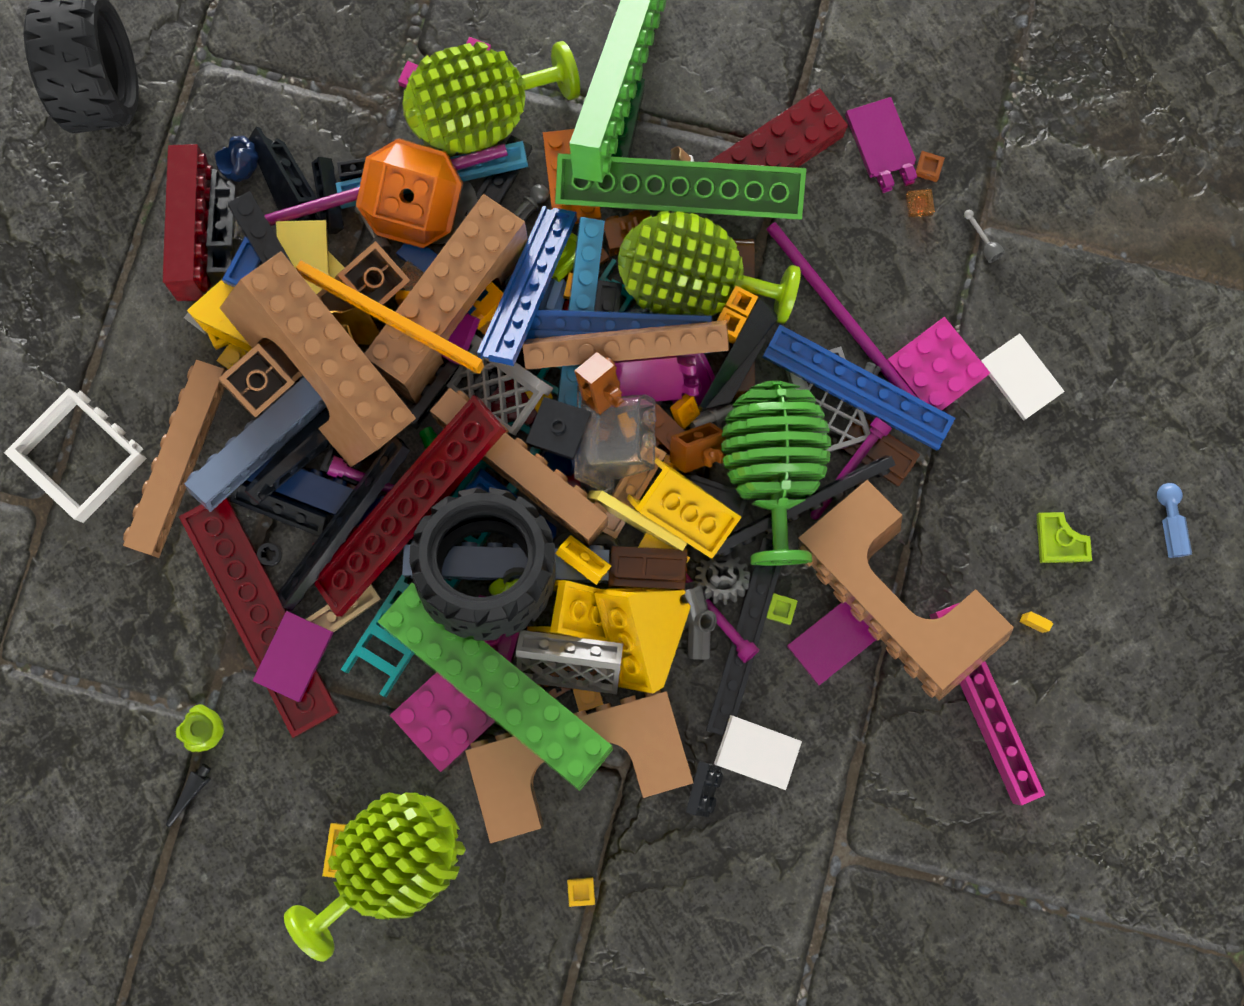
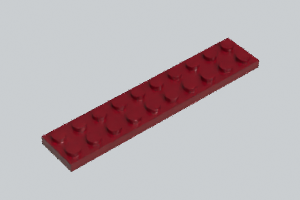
[314,395,506,617]
[179,497,340,738]

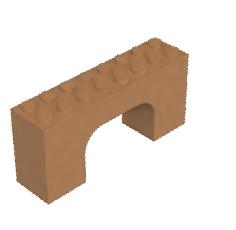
[364,194,528,404]
[219,241,410,417]
[220,251,416,467]
[798,480,1014,701]
[465,690,693,843]

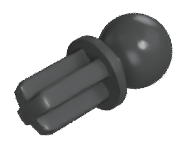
[513,184,549,221]

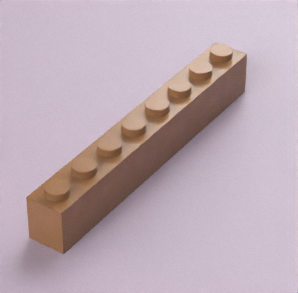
[523,320,729,369]
[123,360,226,558]

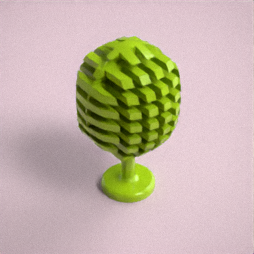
[402,41,580,157]
[618,211,801,324]
[284,792,466,962]

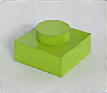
[766,593,798,625]

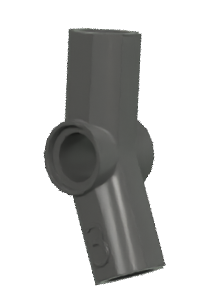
[681,581,717,660]

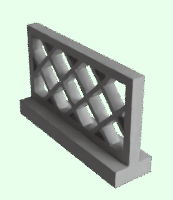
[447,334,553,436]
[785,347,870,452]
[516,630,623,694]

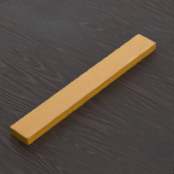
[296,260,484,374]

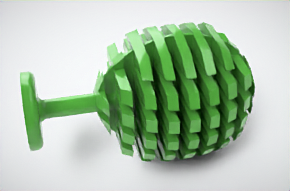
[721,381,831,566]

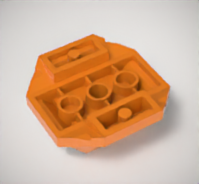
[356,138,463,248]

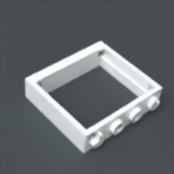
[4,388,147,523]

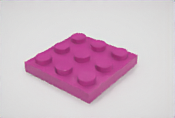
[887,317,990,411]
[390,673,495,772]

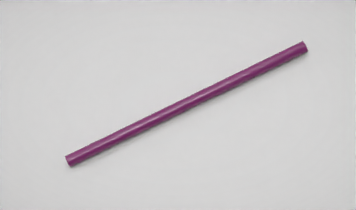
[264,144,508,226]
[766,222,917,397]

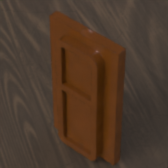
[842,415,920,487]
[608,546,688,591]

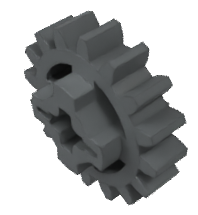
[695,553,750,605]

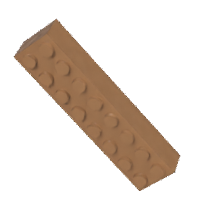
[430,388,608,547]

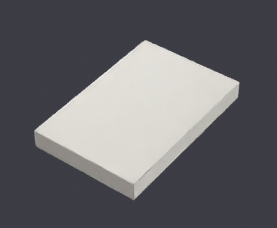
[981,334,1065,421]
[714,715,802,790]

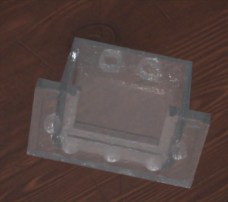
[575,386,656,494]

